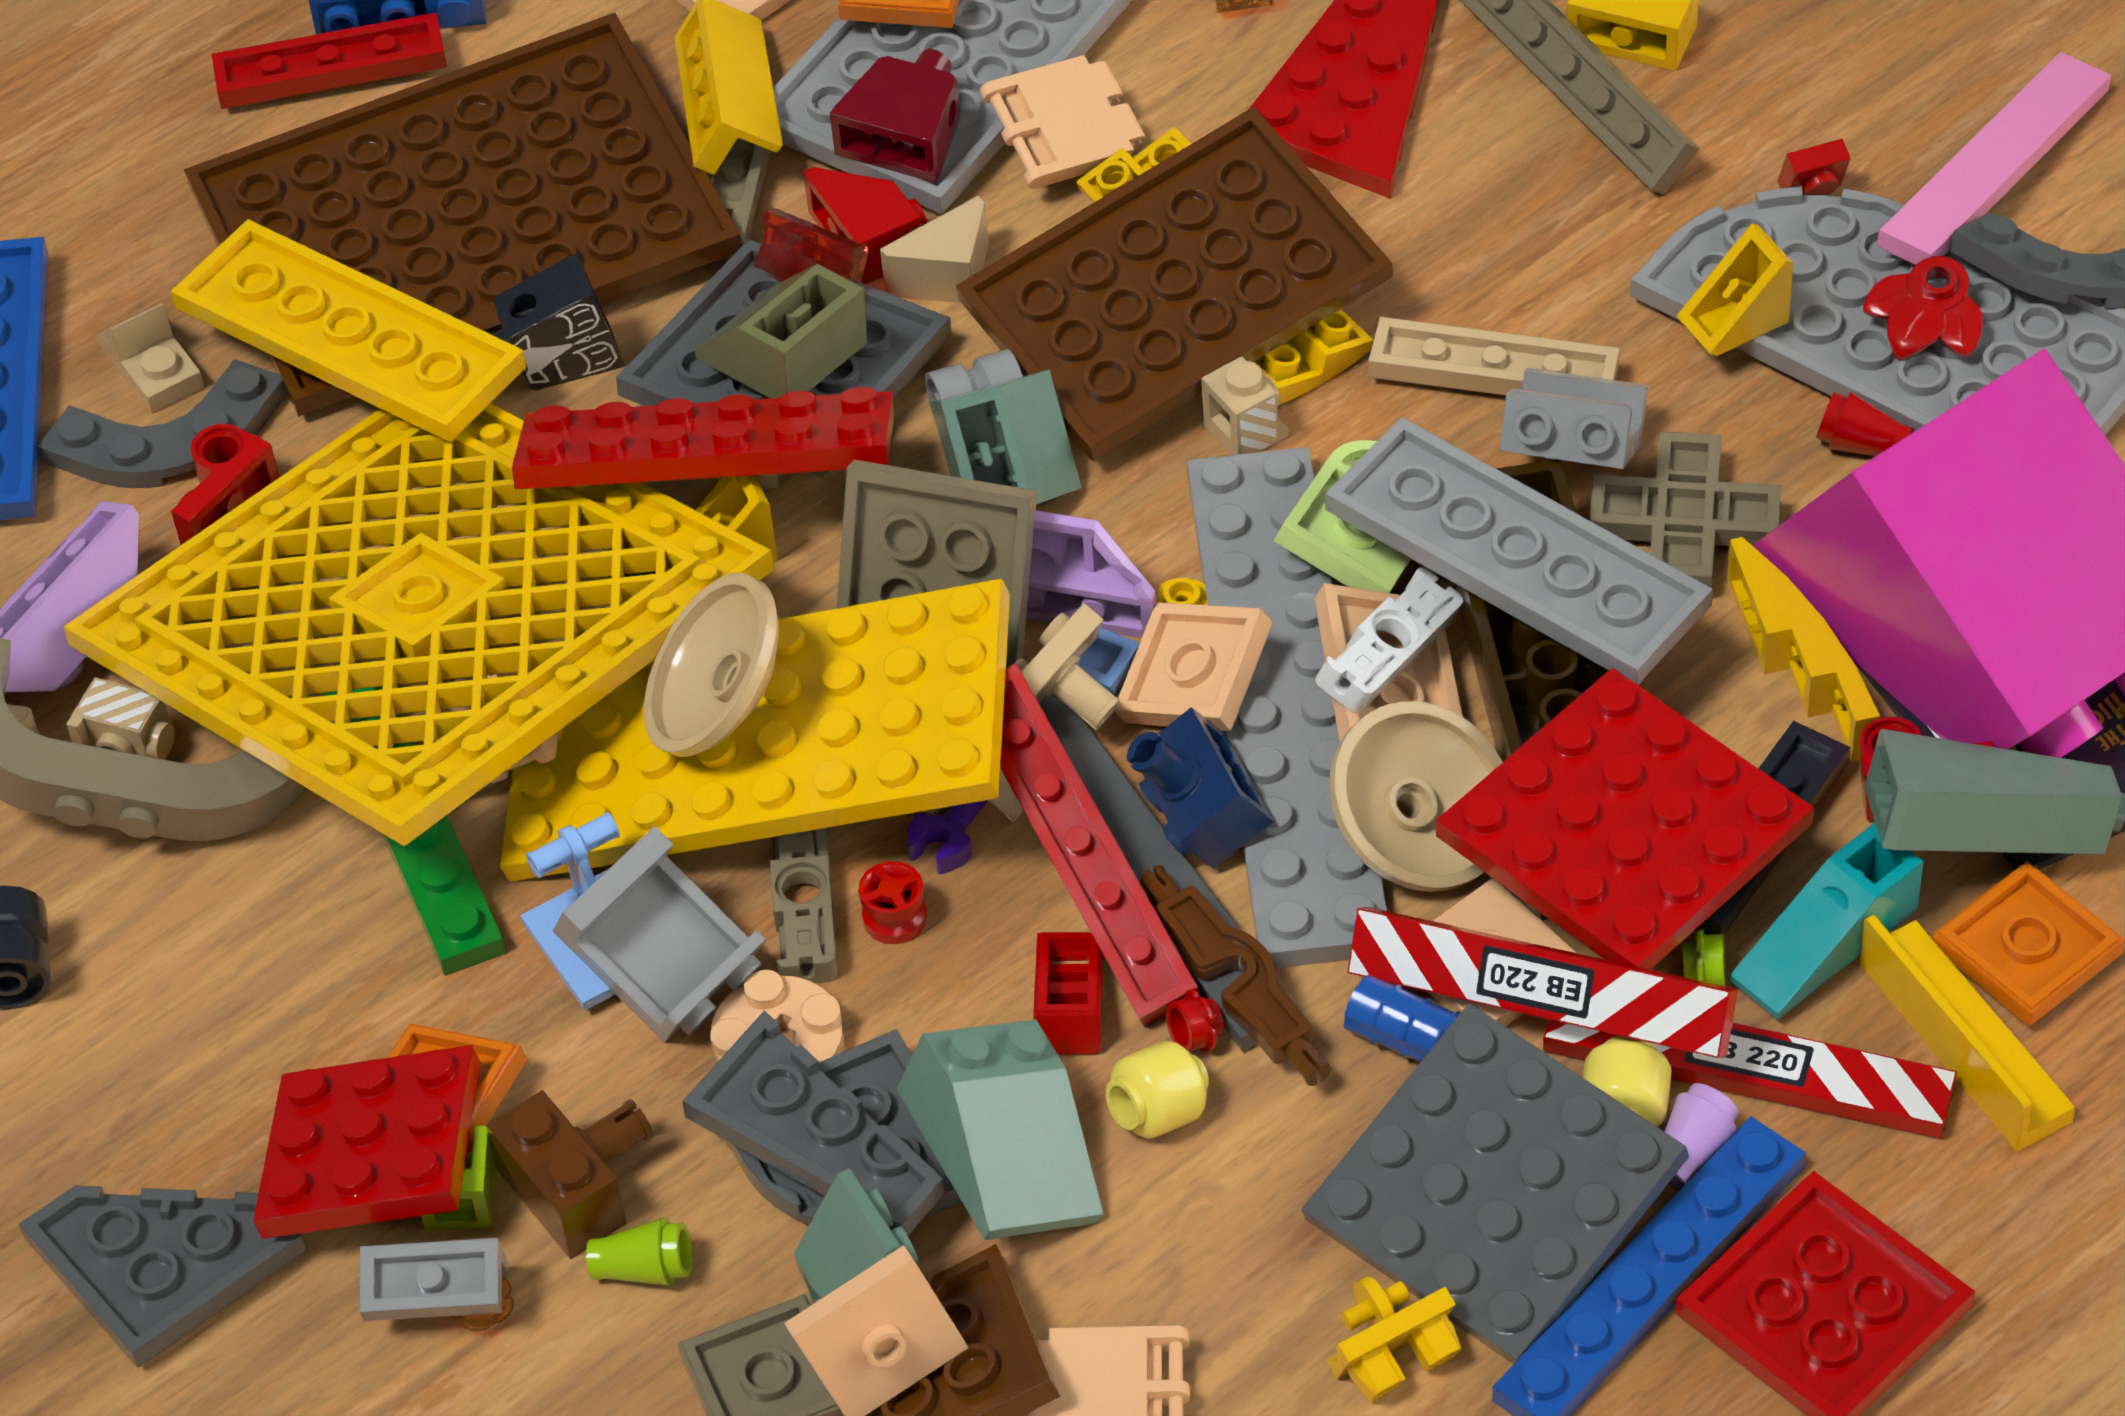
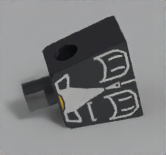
[491,253,625,390]

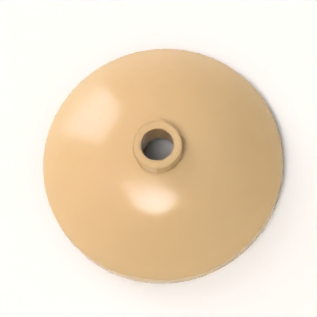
[644,573,779,757]
[1329,701,1502,892]

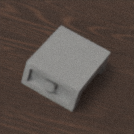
[1499,368,1649,469]
[553,826,766,1043]

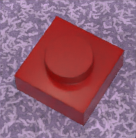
[1777,138,1851,195]

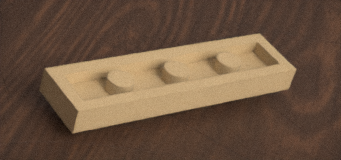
[1368,317,1620,395]

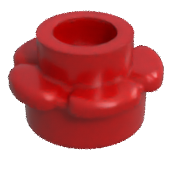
[1166,989,1224,1054]

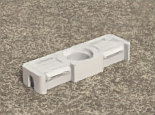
[1315,567,1463,713]

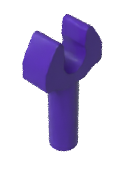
[907,800,988,874]

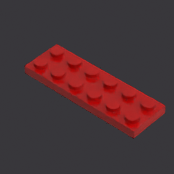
[512,387,895,490]

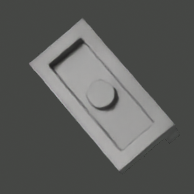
[360,1238,508,1321]

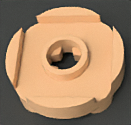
[710,970,845,1062]

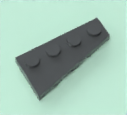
[682,1010,944,1236]

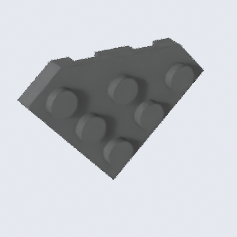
[19,1185,306,1368]

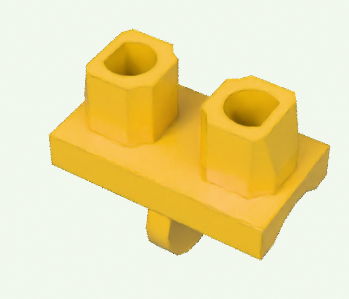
[1326,1275,1462,1402]

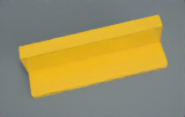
[674,0,783,175]
[1859,915,2075,1152]

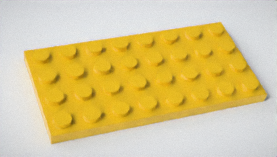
[500,578,1010,882]

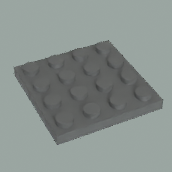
[616,239,951,478]
[1301,1003,1689,1364]

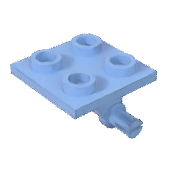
[520,812,620,1011]

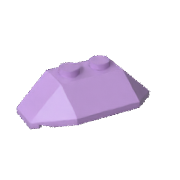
[0,501,139,692]
[1026,510,1156,638]

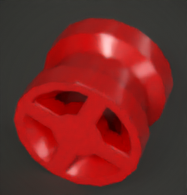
[858,861,927,944]

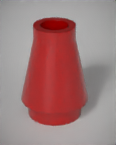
[1816,391,1913,456]

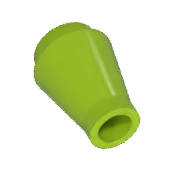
[586,1217,692,1286]

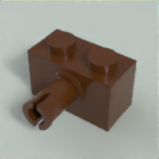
[486,1090,653,1259]

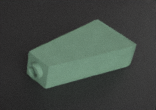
[1864,729,2125,854]

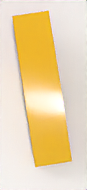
[1727,537,1880,761]

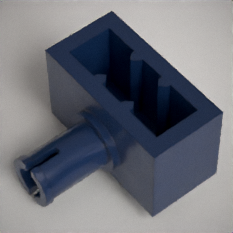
[1127,707,1274,869]

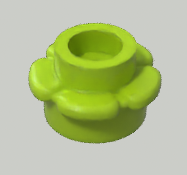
[1683,929,1726,986]

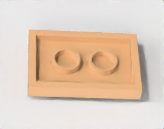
[1314,583,1463,742]

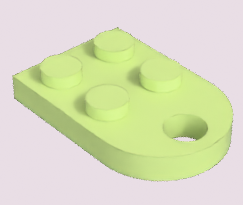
[1274,440,1412,593]

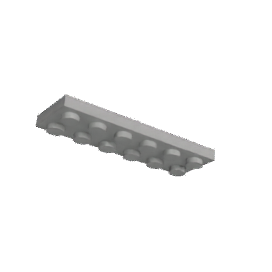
[1325,417,1713,685]

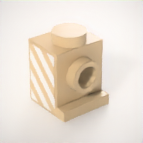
[1201,356,1289,455]
[66,677,175,760]

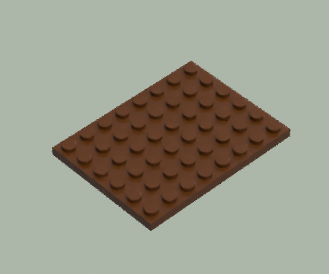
[184,13,742,417]

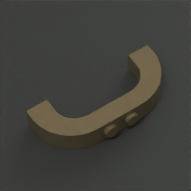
[0,638,309,841]

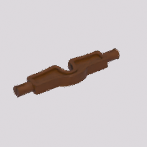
[1140,865,1331,1086]

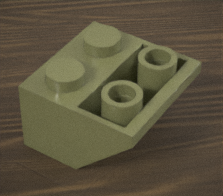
[695,264,867,398]

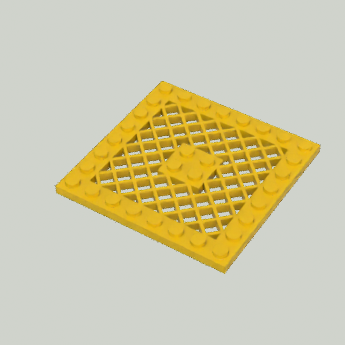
[63,403,775,846]

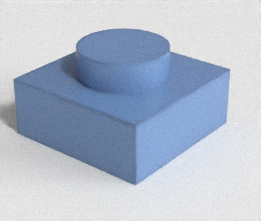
[1078,628,1140,696]

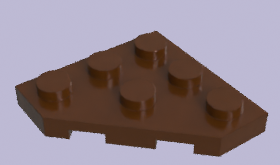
[866,1244,1061,1416]

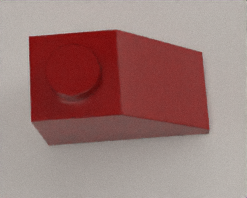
[803,167,927,284]

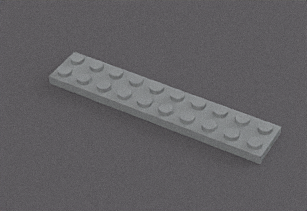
[1187,447,1387,968]

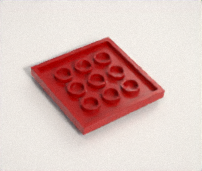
[1436,667,1814,970]

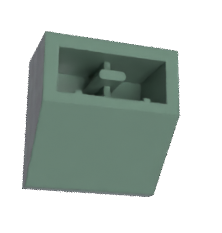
[930,369,1082,504]
[793,1168,919,1304]

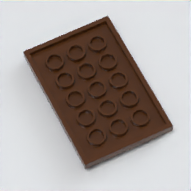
[956,107,1393,461]

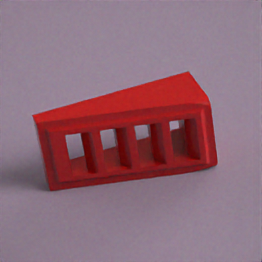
[1033,932,1103,1055]

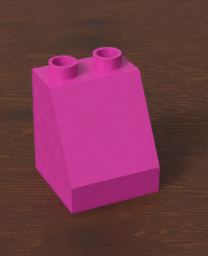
[1752,348,2125,758]

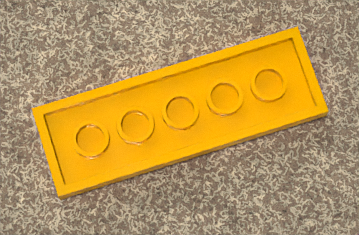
[170,219,527,443]

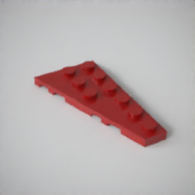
[1248,0,1439,199]

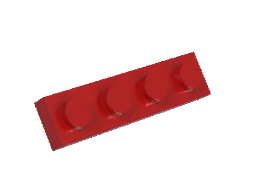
[211,12,447,109]

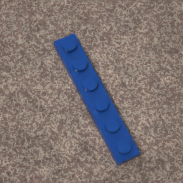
[1492,1116,1806,1416]

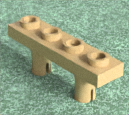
[921,603,1120,823]

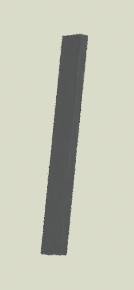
[1028,661,1299,1052]

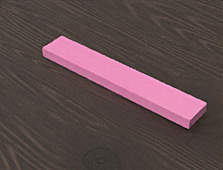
[1877,52,2111,265]

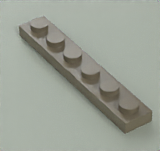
[1461,0,1700,195]

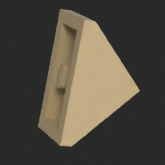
[880,196,989,303]

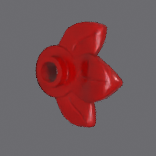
[1863,256,1983,361]

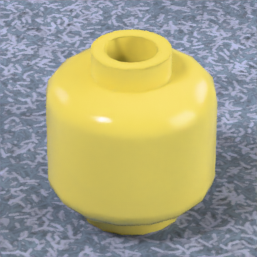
[1583,1036,1672,1128]
[1105,1040,1209,1139]

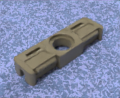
[770,828,838,983]

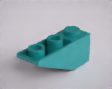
[1730,823,1923,1020]

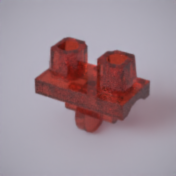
[753,208,869,283]

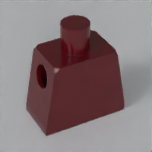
[830,49,960,183]

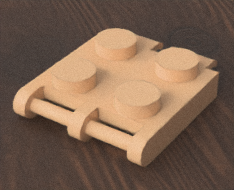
[979,55,1146,189]
[1024,1325,1190,1416]

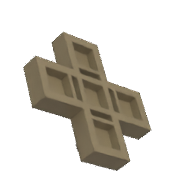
[1589,431,1781,588]

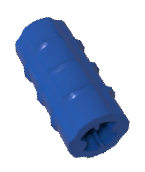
[1344,975,1461,1063]

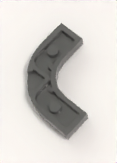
[1949,212,2125,308]
[37,359,288,488]

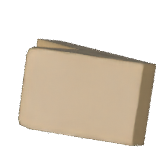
[96,303,205,414]

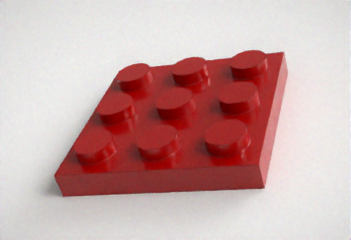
[253,1045,481,1239]
[1675,1170,1975,1416]

